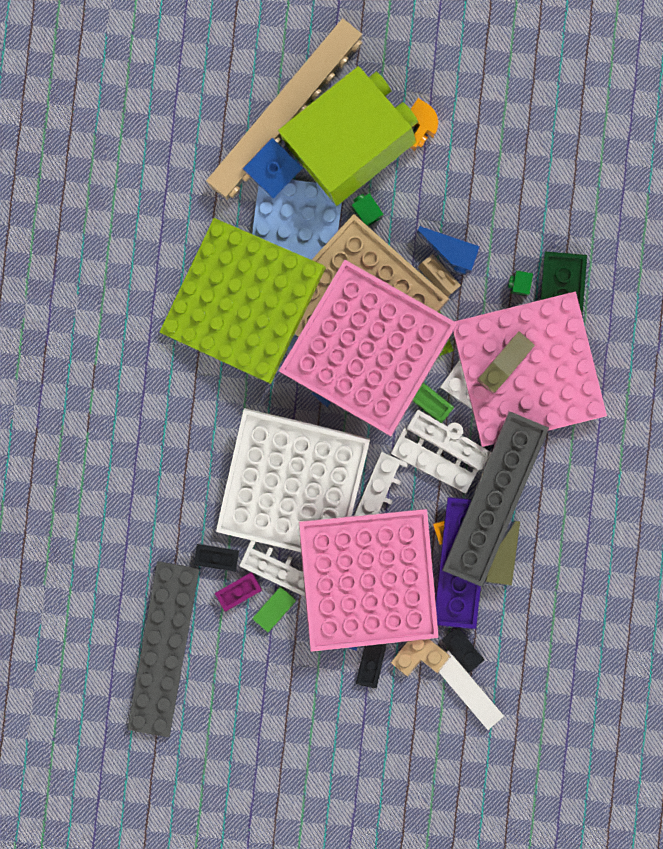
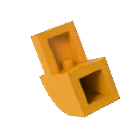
[410,98,438,151]

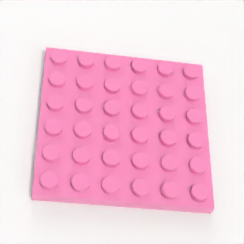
[279,260,457,437]
[453,292,607,447]
[299,509,439,652]

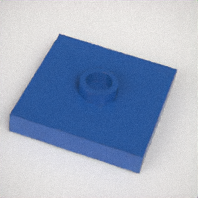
[242,138,303,199]

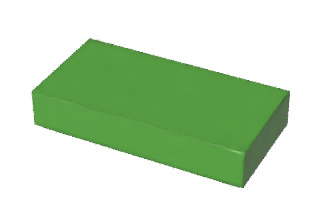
[412,383,454,423]
[252,586,296,632]

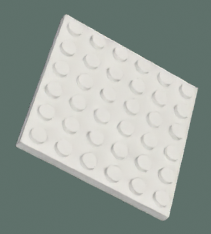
[216,408,370,552]

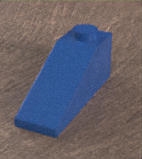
[417,226,480,275]

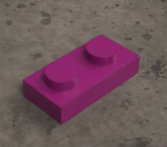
[214,572,262,612]

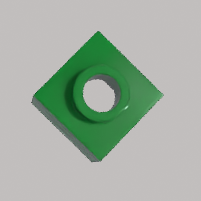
[508,270,533,297]

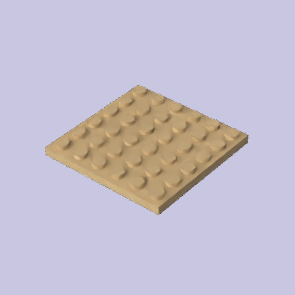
[295,214,449,337]

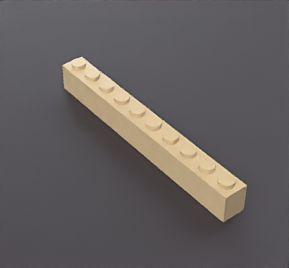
[206,18,363,200]

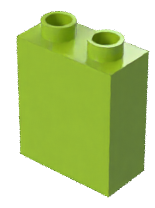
[278,66,418,206]

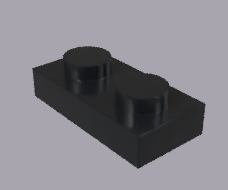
[194,544,240,572]
[441,627,484,673]

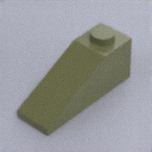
[477,331,535,394]
[485,520,520,585]

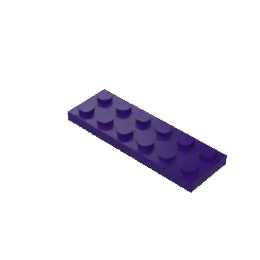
[435,497,481,629]

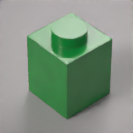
[352,193,384,227]

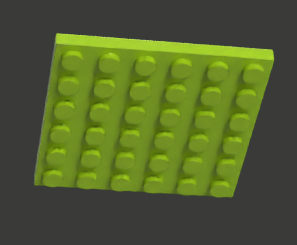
[159,218,326,384]

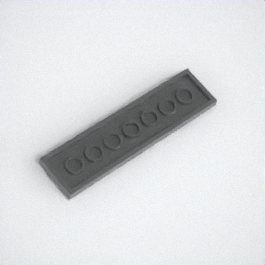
[442,411,549,587]
[127,561,200,737]

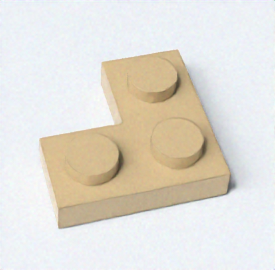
[391,639,451,677]

